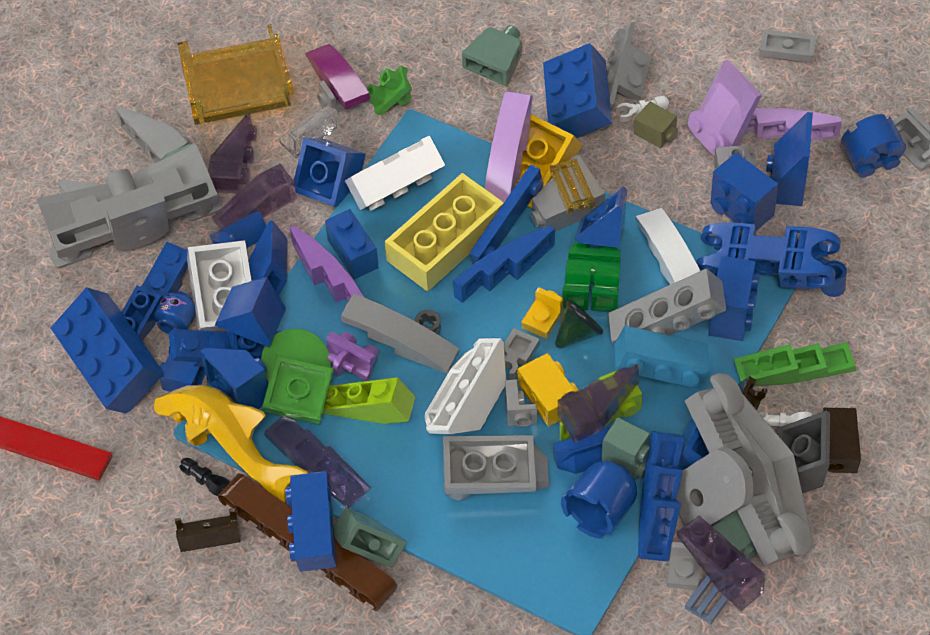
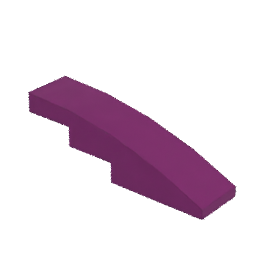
[305,44,370,110]

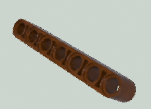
[218,473,398,611]

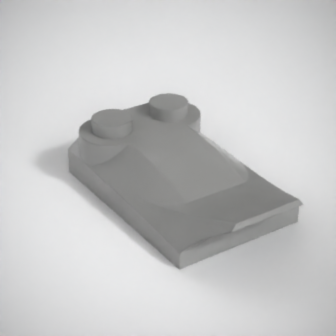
[443,435,549,500]

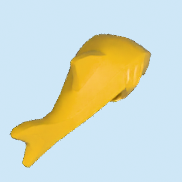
[153,385,308,503]

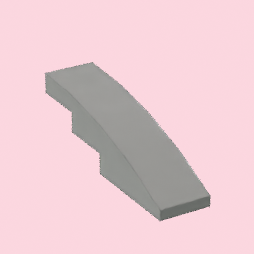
[341,293,459,374]

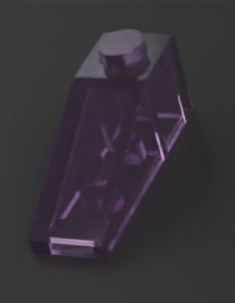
[212,163,297,229]

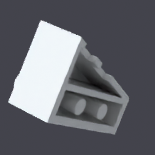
[345,136,445,211]

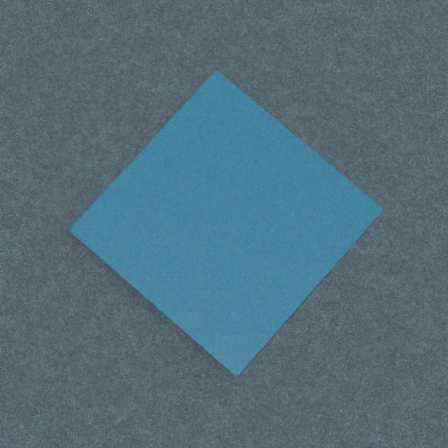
[174,109,796,635]

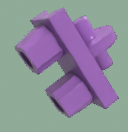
[326,331,379,381]

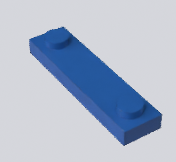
[470,164,543,264]

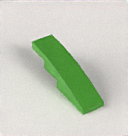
[734,342,856,386]

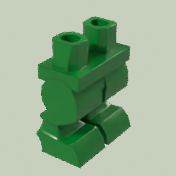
[562,240,621,312]

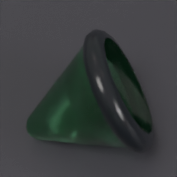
[555,299,604,349]

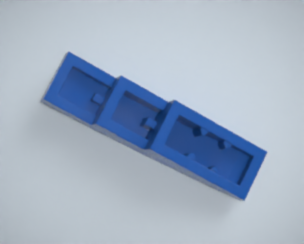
[453,226,555,303]
[638,431,685,562]

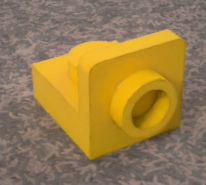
[521,287,563,339]

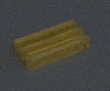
[550,159,595,215]

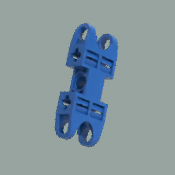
[696,222,841,289]

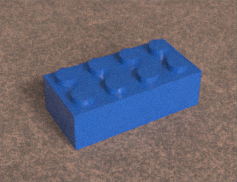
[50,287,164,414]

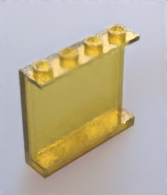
[177,24,294,125]

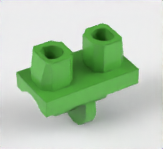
[366,65,412,115]

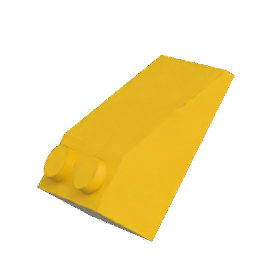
[515,114,583,208]

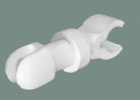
[616,96,669,122]
[758,412,812,427]

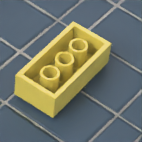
[385,173,504,292]

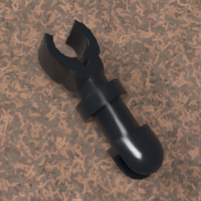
[179,457,230,496]

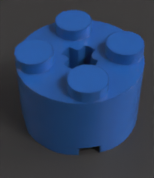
[841,114,906,178]

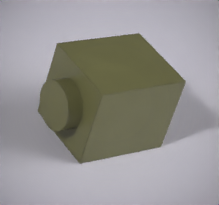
[634,101,678,149]

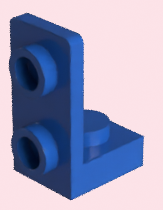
[209,211,266,248]

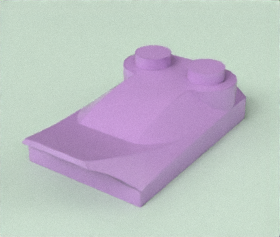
[688,60,762,155]

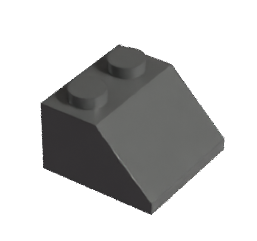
[777,410,830,493]

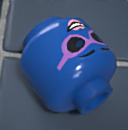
[154,291,195,334]

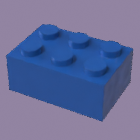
[543,43,612,138]

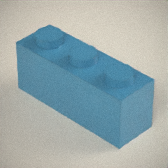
[614,326,710,389]

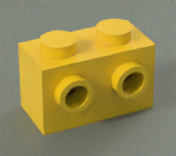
[517,353,581,427]

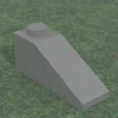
[116,107,190,164]

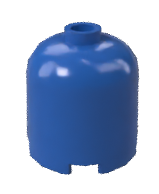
[561,460,637,539]

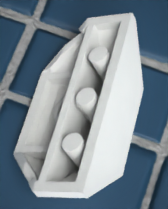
[425,338,506,434]

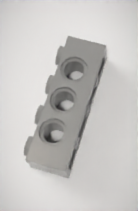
[608,268,726,344]

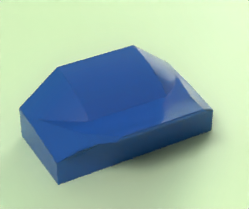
[554,427,611,474]

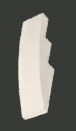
[636,208,700,285]

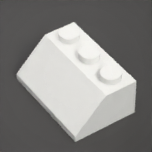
[187,241,251,332]

